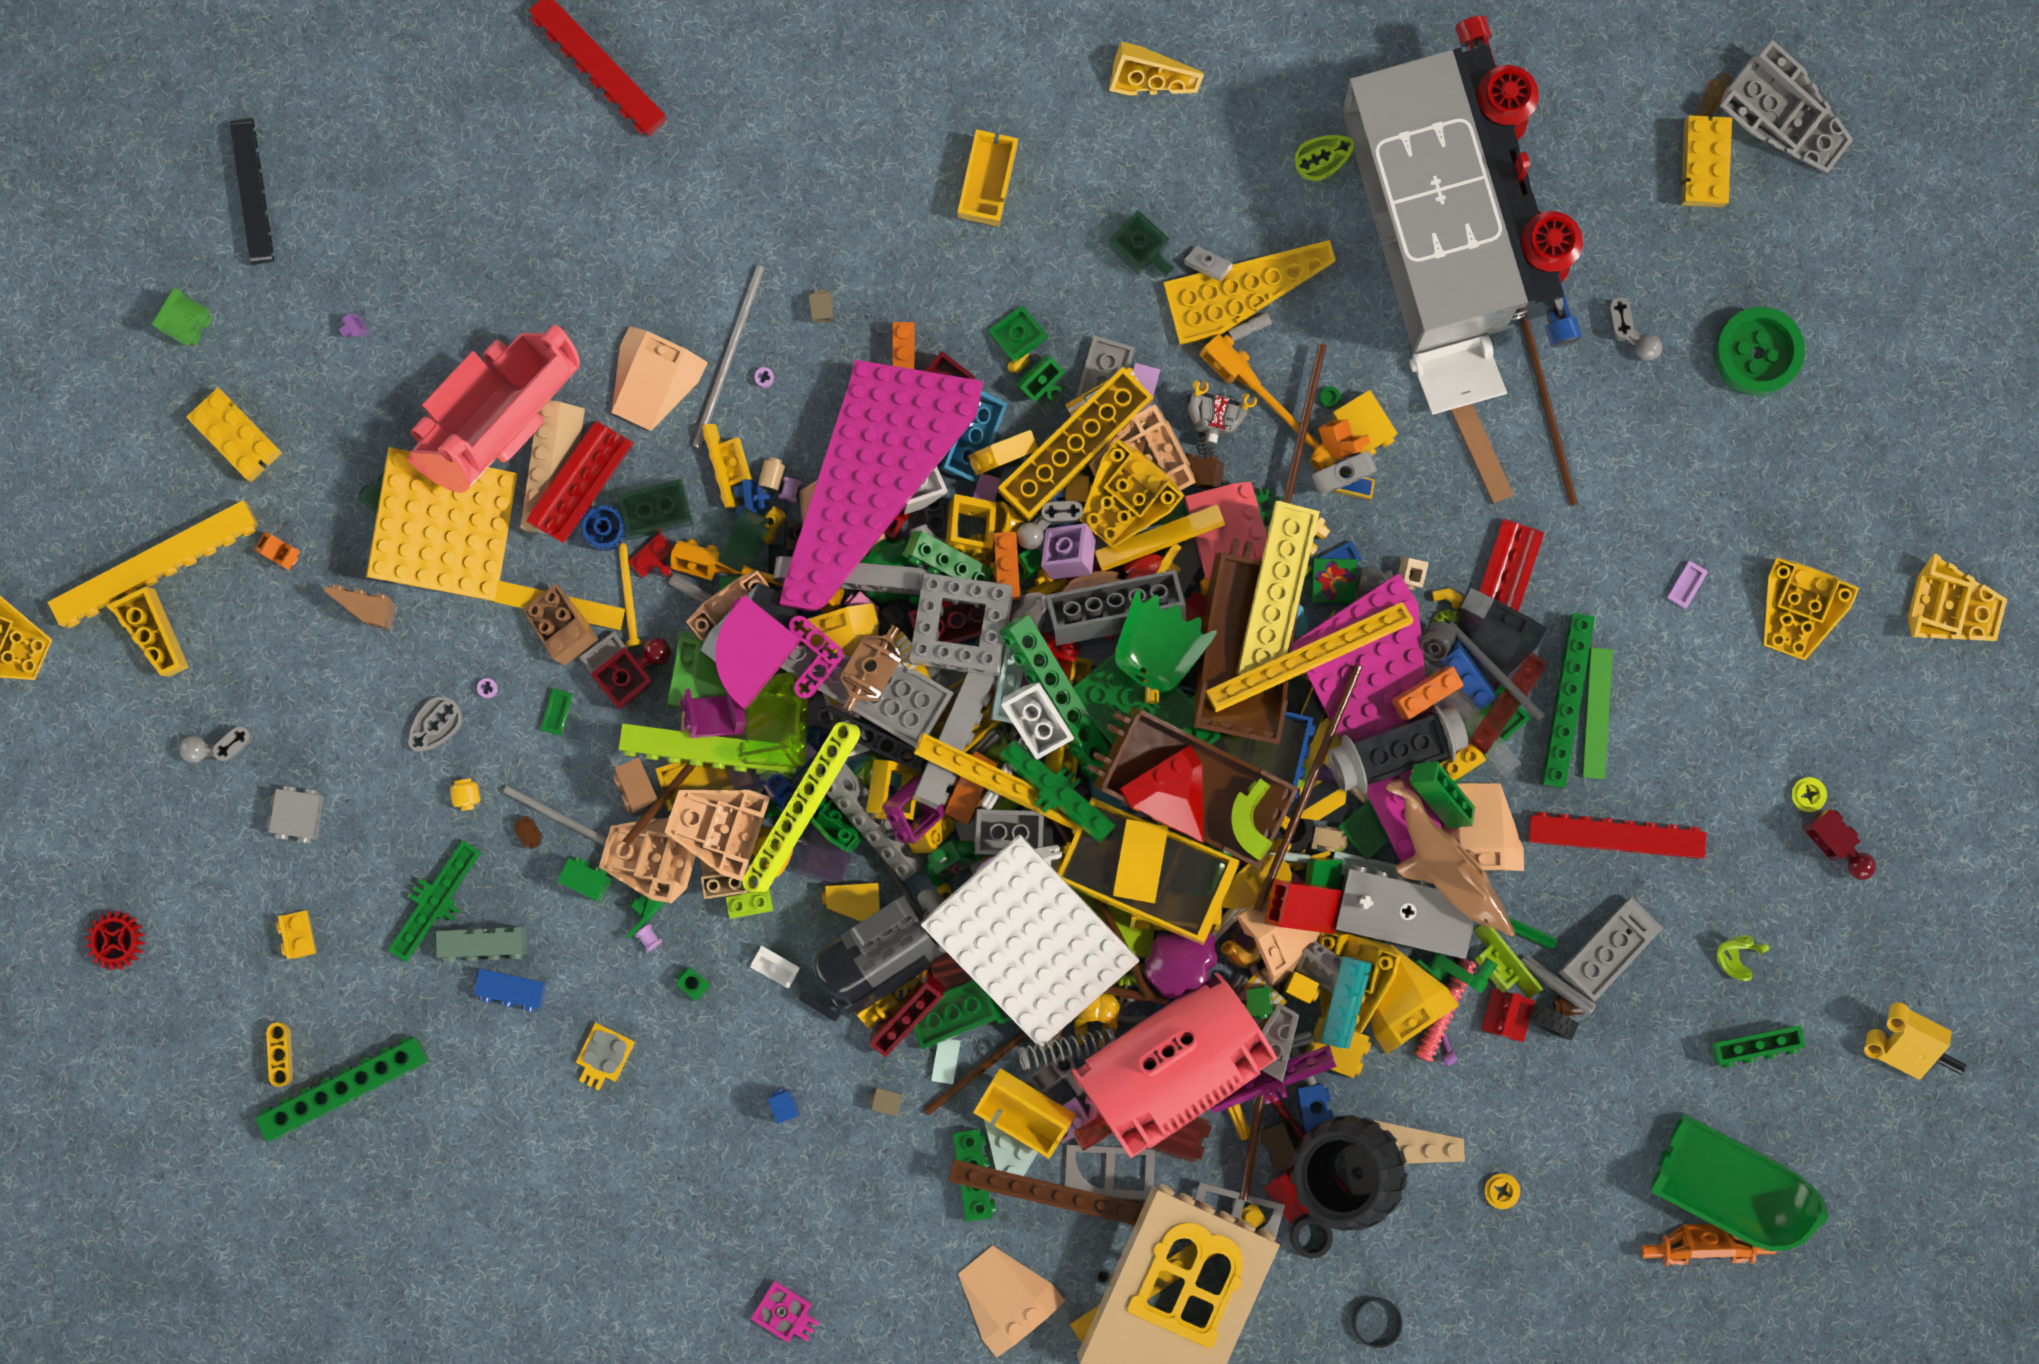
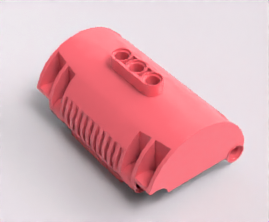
[406,325,580,493]
[1071,972,1277,1158]

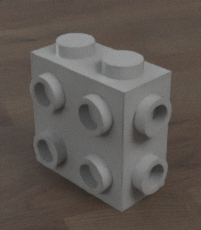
[267,786,324,843]

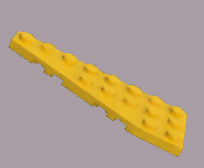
[1163,240,1336,345]

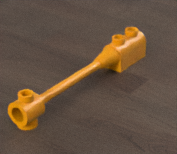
[1199,334,1339,471]
[671,539,844,613]

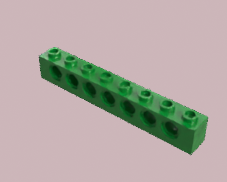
[1540,613,1595,790]
[999,614,1110,779]
[255,1036,430,1142]

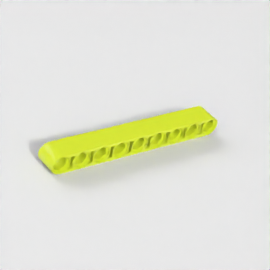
[743,722,860,893]

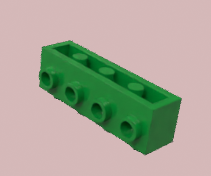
[902,531,993,582]
[1410,761,1476,829]
[1709,1025,1806,1068]
[953,1129,996,1222]

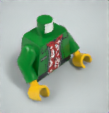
[926,840,991,896]

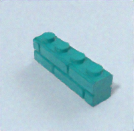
[1320,956,1372,1049]

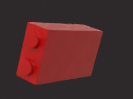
[1264,879,1344,934]

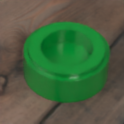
[1319,386,1341,409]

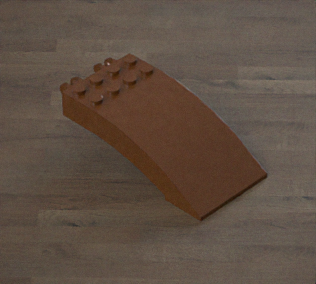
[1193,538,1305,744]
[1087,706,1299,868]

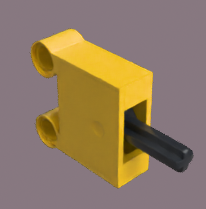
[1864,1002,1967,1080]

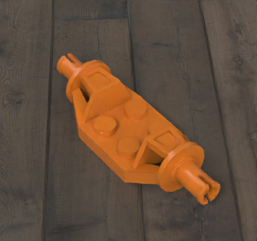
[1641,1224,1776,1266]

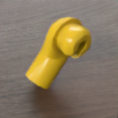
[1007,353,1029,373]
[1432,588,1463,609]

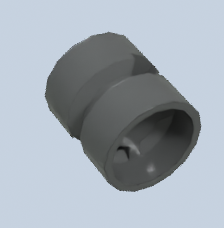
[1420,621,1456,661]

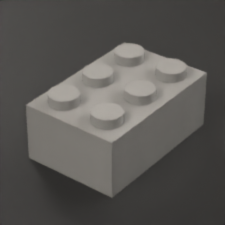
[974,809,1043,855]

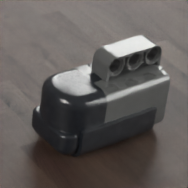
[814,895,943,1014]

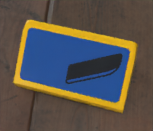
[1332,472,1375,501]

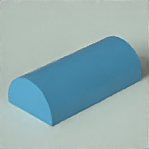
[938,391,1008,484]

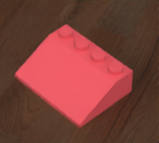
[1184,482,1267,579]

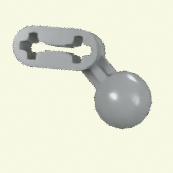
[1609,298,1662,361]
[1016,501,1083,550]
[179,727,252,763]

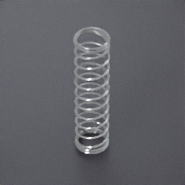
[1018,1027,1115,1071]

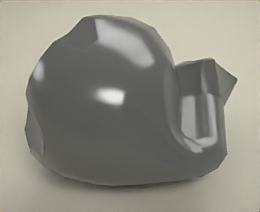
[1355,566,1395,600]

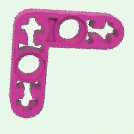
[789,616,844,699]

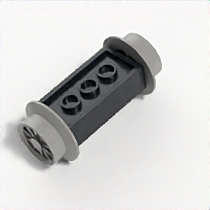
[1328,704,1468,794]

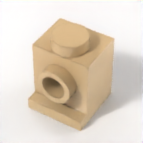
[1399,556,1429,590]
[1312,825,1347,852]

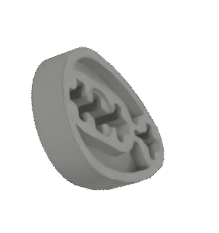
[408,697,463,752]

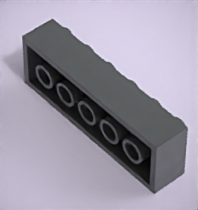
[1046,570,1186,646]

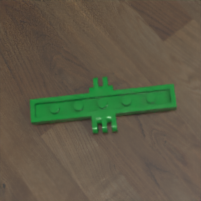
[999,740,1115,843]
[388,840,482,962]

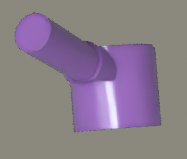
[1441,1034,1457,1067]

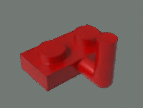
[628,533,674,578]

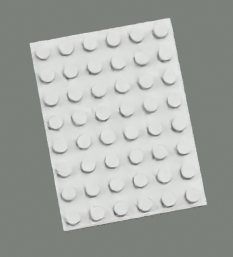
[920,835,1139,1047]

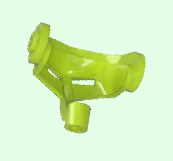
[1717,935,1769,981]

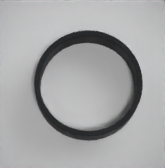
[1353,1298,1403,1348]

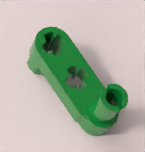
[1425,952,1498,993]

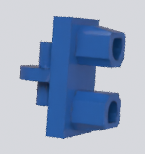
[733,479,770,521]

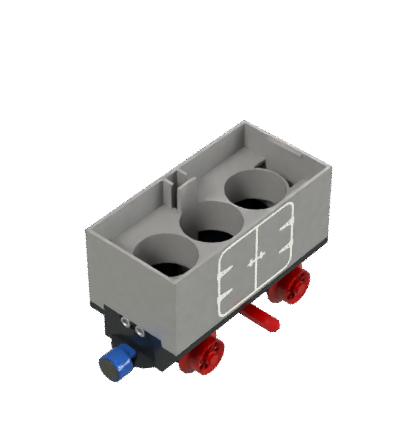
[1342,15,1583,354]

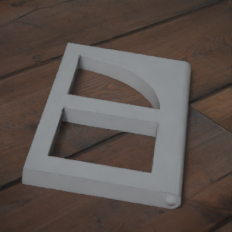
[1065,1145,1155,1202]
[1194,1181,1285,1240]

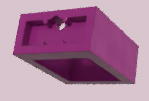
[882,776,945,844]

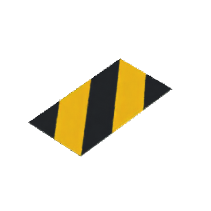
[1286,780,1346,823]

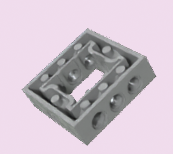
[910,573,1013,677]

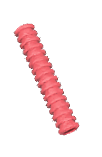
[1415,957,1476,1062]

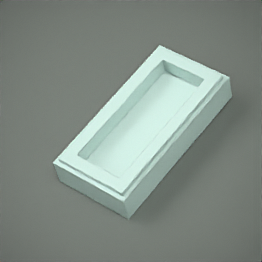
[931,1039,961,1084]

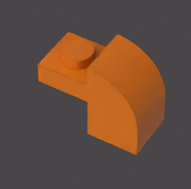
[1318,419,1370,460]
[254,531,300,570]

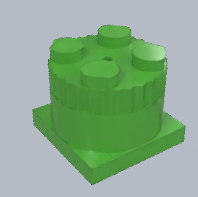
[152,287,212,346]

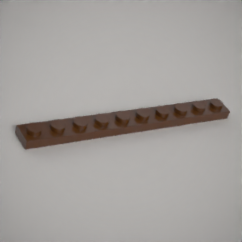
[948,1160,1144,1226]

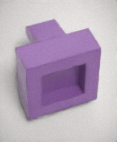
[339,314,369,338]

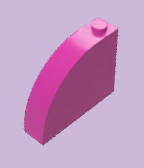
[715,595,801,710]

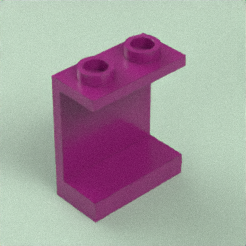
[680,689,746,738]

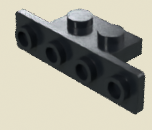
[768,522,803,610]

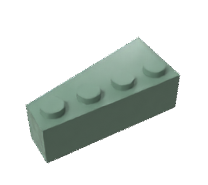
[436,927,528,962]

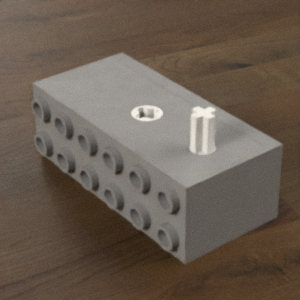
[1335,865,1474,959]

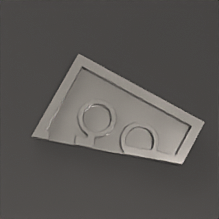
[1262,1003,1299,1083]

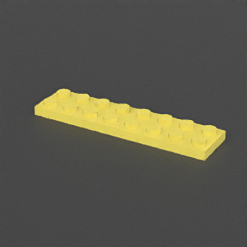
[1236,501,1320,675]

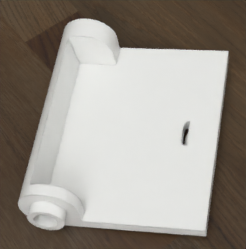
[1409,334,1507,415]

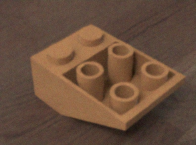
[522,583,599,665]
[324,584,396,631]
[613,757,657,815]

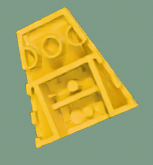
[1907,553,2007,641]

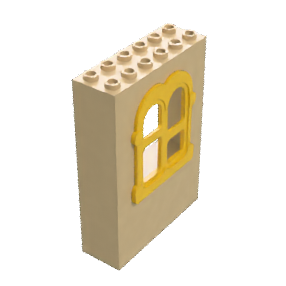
[1077,1183,1280,1364]

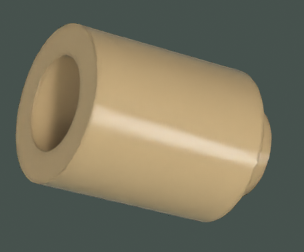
[757,457,785,492]

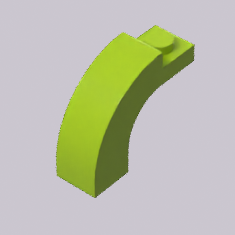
[1231,779,1273,861]

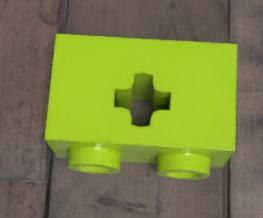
[726,889,774,919]

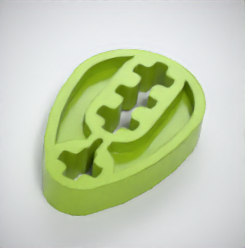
[1295,135,1354,181]

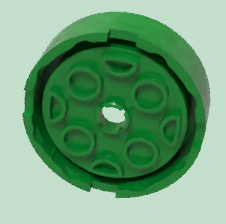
[1714,307,1805,396]

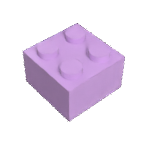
[1041,523,1096,579]

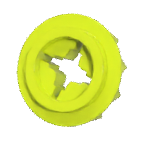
[1792,777,1827,812]

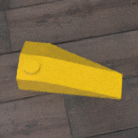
[1109,41,1204,96]

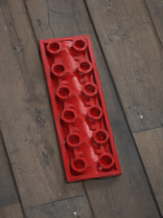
[526,421,634,544]
[1479,518,1544,612]

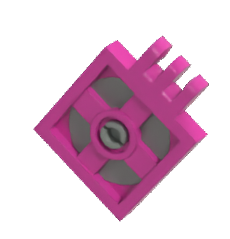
[751,1280,819,1343]

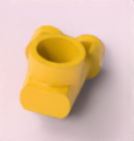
[751,506,786,544]

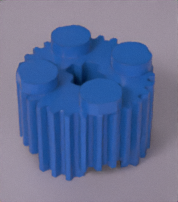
[581,505,627,551]

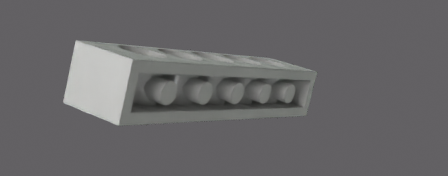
[826,763,928,881]

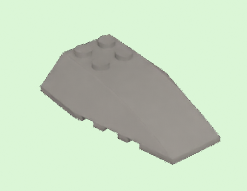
[1719,40,1853,173]

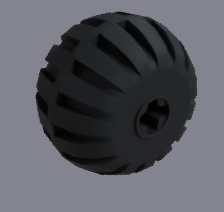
[877,599,917,637]

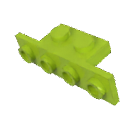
[1473,925,1543,998]

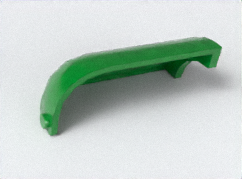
[1650,1113,1829,1251]

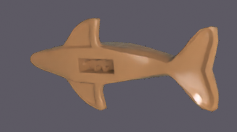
[1386,774,1515,937]

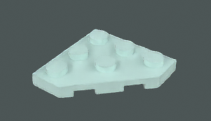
[984,1109,1038,1176]

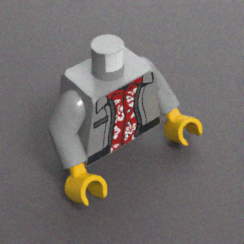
[1188,380,1257,446]

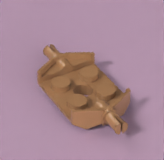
[839,625,903,712]

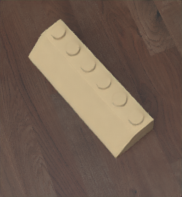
[521,400,585,534]

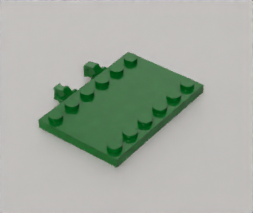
[1073,652,1221,746]

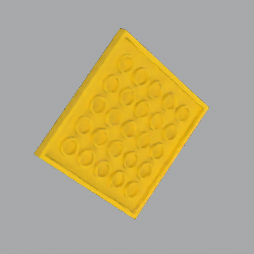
[366,447,518,601]

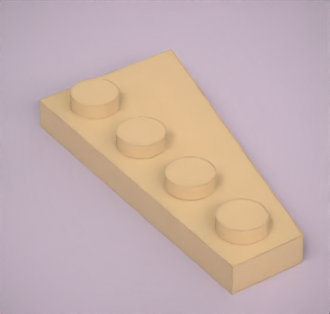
[1374,1120,1465,1164]

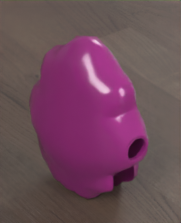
[1144,926,1218,999]

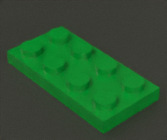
[914,980,1001,1050]

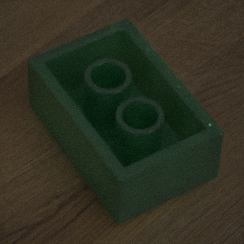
[618,479,694,540]

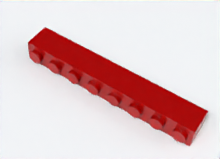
[529,0,667,137]
[1527,812,1707,859]

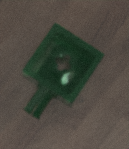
[1108,210,1175,277]

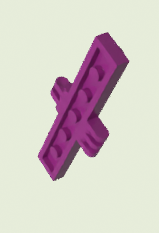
[1210,1045,1337,1113]

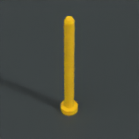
[618,543,642,648]

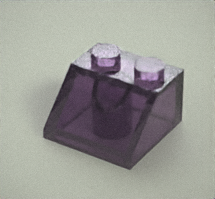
[799,830,853,885]

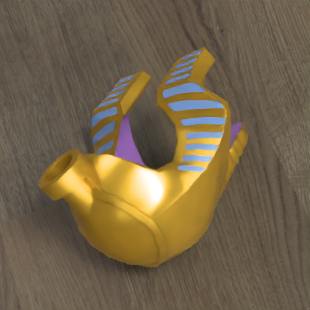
[1221,920,1262,968]

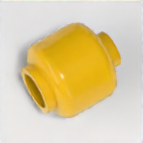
[450,778,481,811]

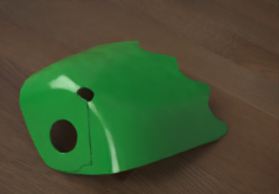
[1115,590,1217,692]

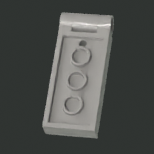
[1558,896,1663,1002]

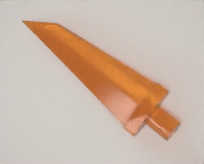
[1694,73,1731,116]

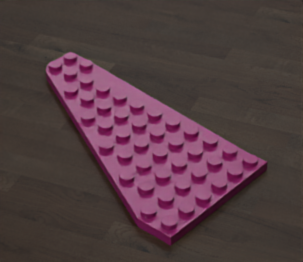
[780,360,983,611]
[1292,573,1442,863]

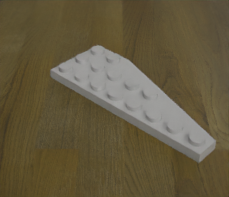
[781,645,954,748]

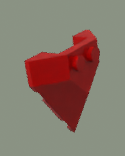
[1120,745,1203,843]

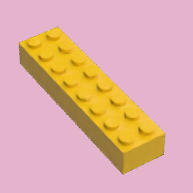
[998,367,1154,522]

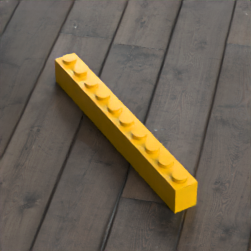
[48,500,259,628]

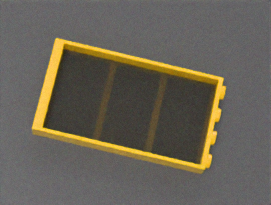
[1055,798,1239,945]

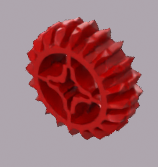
[84,911,146,970]

